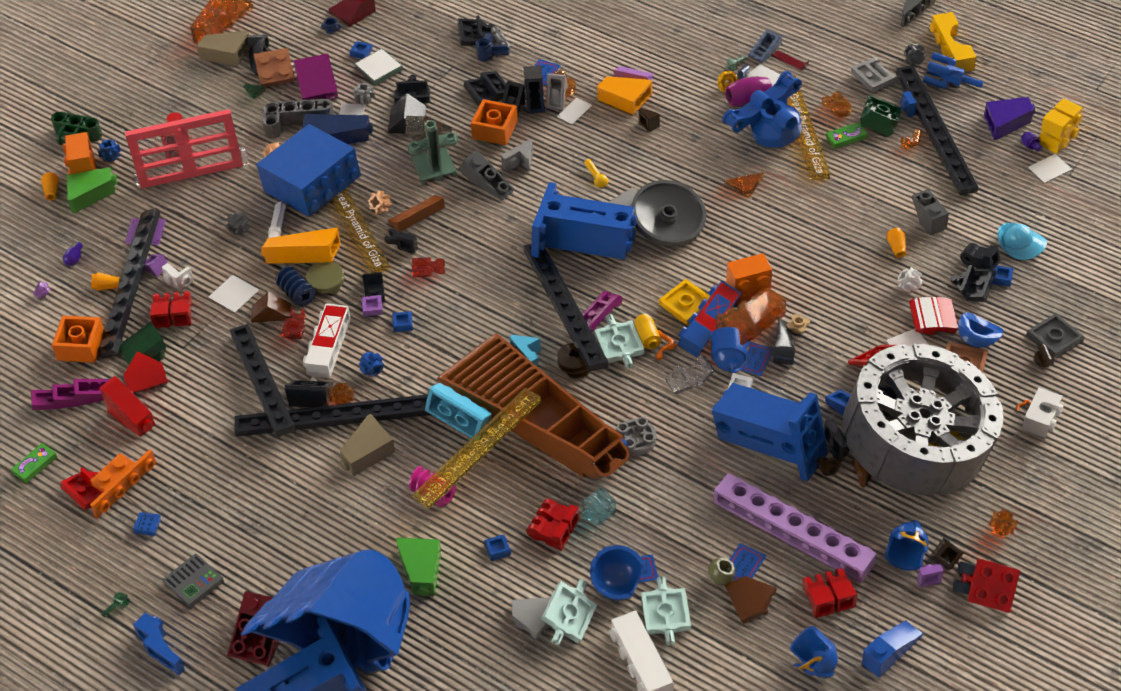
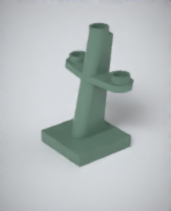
[408,120,458,185]

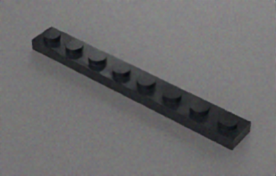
[229,324,296,438]

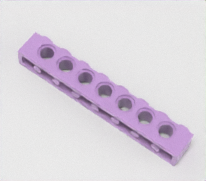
[714,473,877,584]

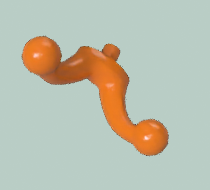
[655,330,678,360]

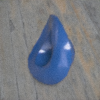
[958,312,1003,348]

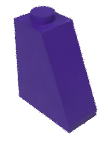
[984,97,1035,140]

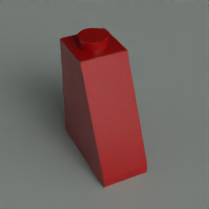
[100,376,155,437]

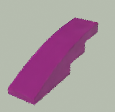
[31,379,110,410]

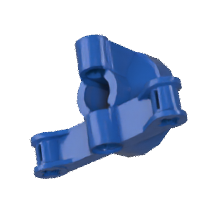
[722,71,802,148]

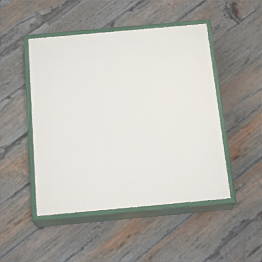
[354,48,403,85]

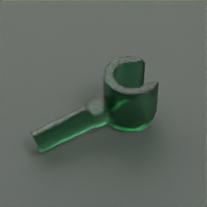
[101,592,131,618]

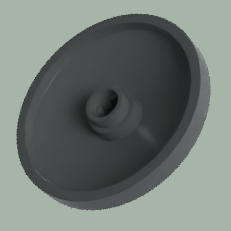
[631,180,706,247]

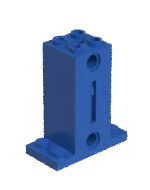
[531,182,637,260]
[712,383,828,481]
[235,617,367,691]

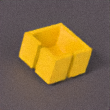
[1039,98,1083,154]

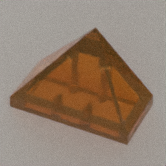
[724,172,764,198]

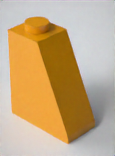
[596,76,652,115]

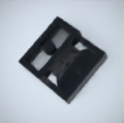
[463,71,506,107]

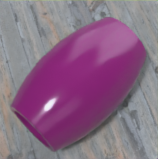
[726,76,772,107]

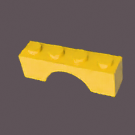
[930,12,976,72]

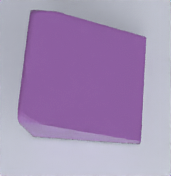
[144,254,168,276]

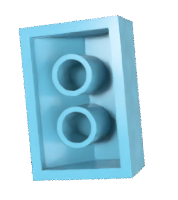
[425,383,492,441]

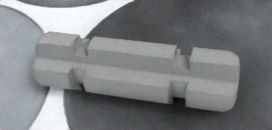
[491,26,511,50]

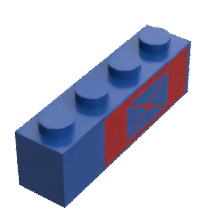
[677,280,741,358]

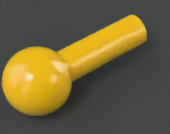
[584,159,609,188]

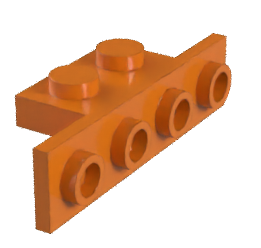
[90,449,156,518]

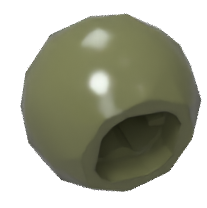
[708,557,735,585]

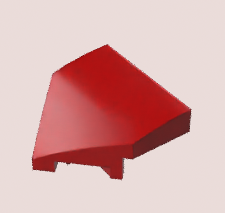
[123,351,168,393]
[60,467,103,511]

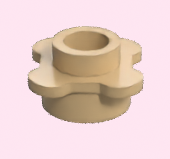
[787,314,810,334]

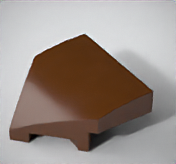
[725,576,777,624]

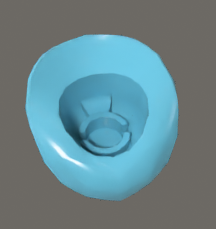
[998,223,1047,260]

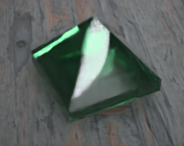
[244,84,266,100]

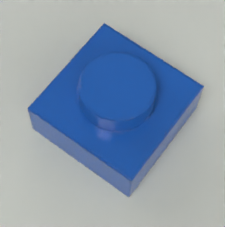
[900,91,916,117]

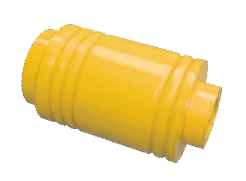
[634,314,661,349]

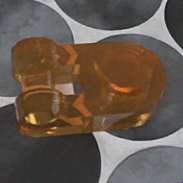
[822,91,851,117]

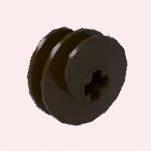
[557,343,590,379]

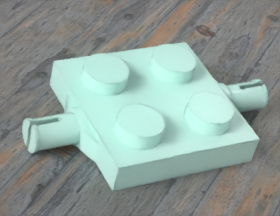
[594,314,644,369]
[641,576,691,646]
[541,579,597,645]

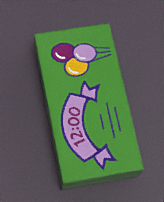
[826,122,867,149]
[11,443,57,483]

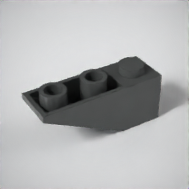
[901,0,936,27]
[459,150,515,201]

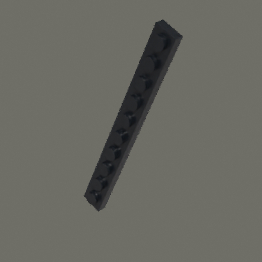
[896,65,979,195]
[97,208,161,359]
[524,244,608,372]
[235,394,431,437]

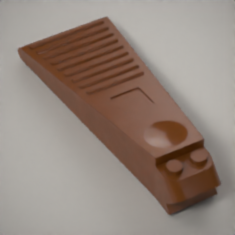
[437,333,629,479]

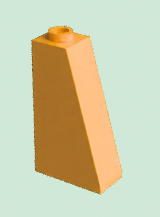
[261,228,341,264]

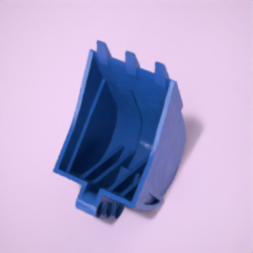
[241,550,410,674]

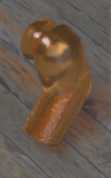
[900,129,922,149]

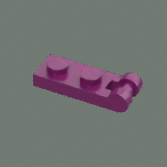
[582,291,623,331]

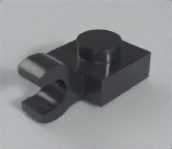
[384,229,418,254]

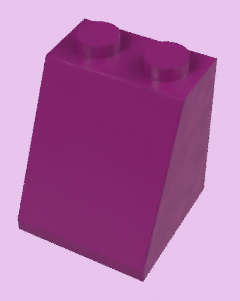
[294,53,338,101]

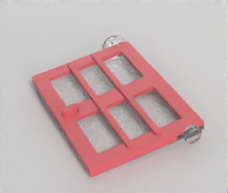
[125,109,248,189]

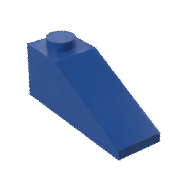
[862,620,923,678]

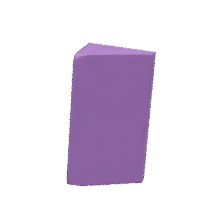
[614,66,654,80]

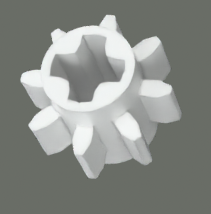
[898,267,922,293]

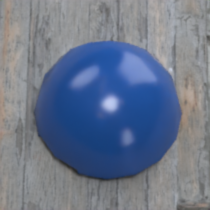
[589,545,645,601]

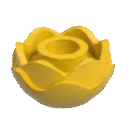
[717,71,738,93]

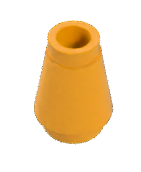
[40,172,59,200]
[886,228,906,258]
[91,272,120,291]

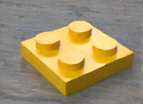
[659,279,710,325]

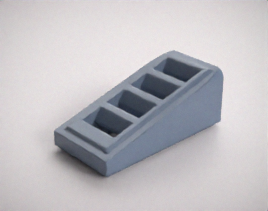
[748,29,782,63]

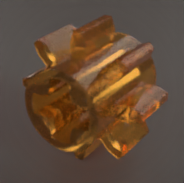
[329,383,354,404]
[989,509,1018,537]

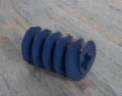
[276,266,316,306]

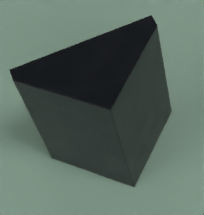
[388,93,427,133]
[285,380,333,407]

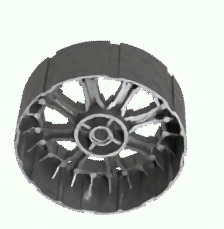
[843,343,1003,496]

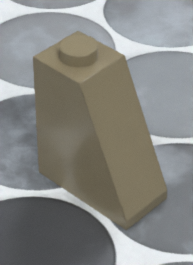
[197,31,249,66]
[340,414,395,476]

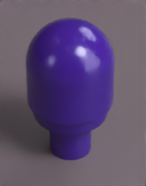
[1021,131,1042,152]
[63,242,83,266]

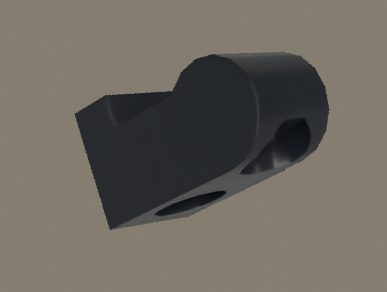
[960,243,1001,268]

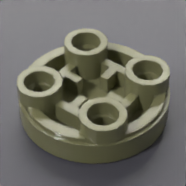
[306,262,345,294]

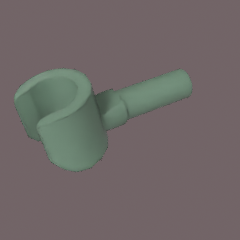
[726,56,746,72]

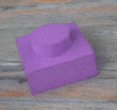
[362,295,383,317]
[917,564,943,587]

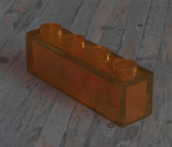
[190,0,254,44]
[715,288,786,345]

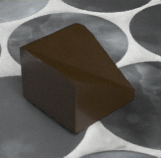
[638,108,660,132]
[931,538,964,570]

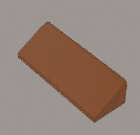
[388,195,445,232]

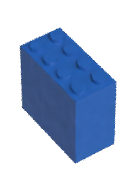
[256,124,361,217]

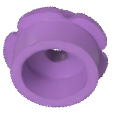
[33,281,50,299]

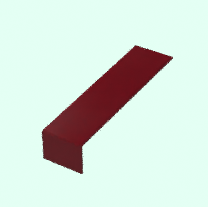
[772,50,809,71]

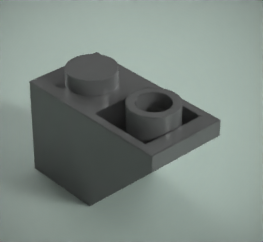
[912,189,949,235]

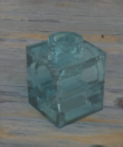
[582,487,616,526]

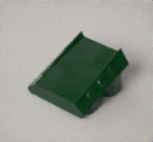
[860,95,901,138]
[119,321,166,366]

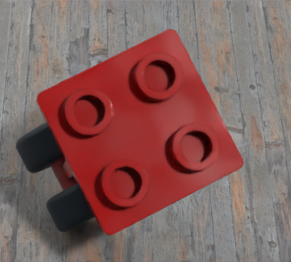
[953,558,1020,613]

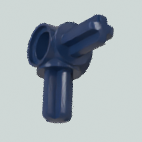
[476,33,510,62]

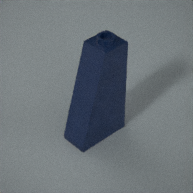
[302,114,373,144]

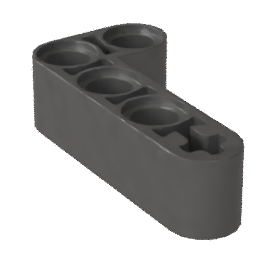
[263,99,335,139]

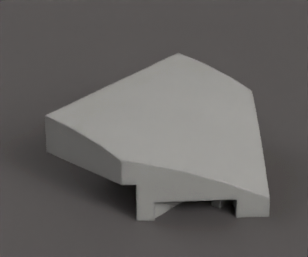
[512,597,552,639]

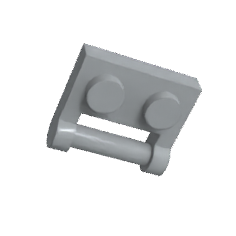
[851,57,898,93]

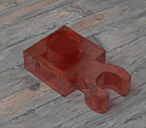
[412,257,445,278]
[281,308,306,339]

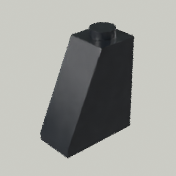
[523,65,545,113]

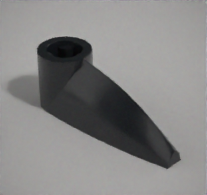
[248,35,269,76]
[773,319,795,365]

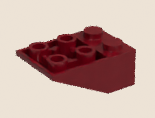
[227,591,280,666]

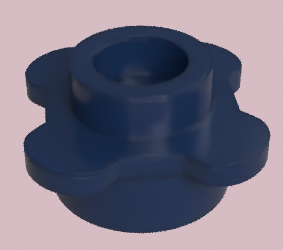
[321,17,341,34]

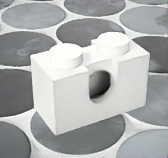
[1022,388,1064,438]

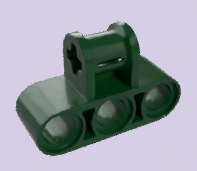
[51,112,103,145]

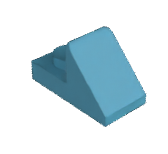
[509,335,541,367]

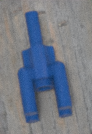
[923,52,984,89]

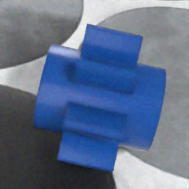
[97,139,121,162]
[359,352,384,377]

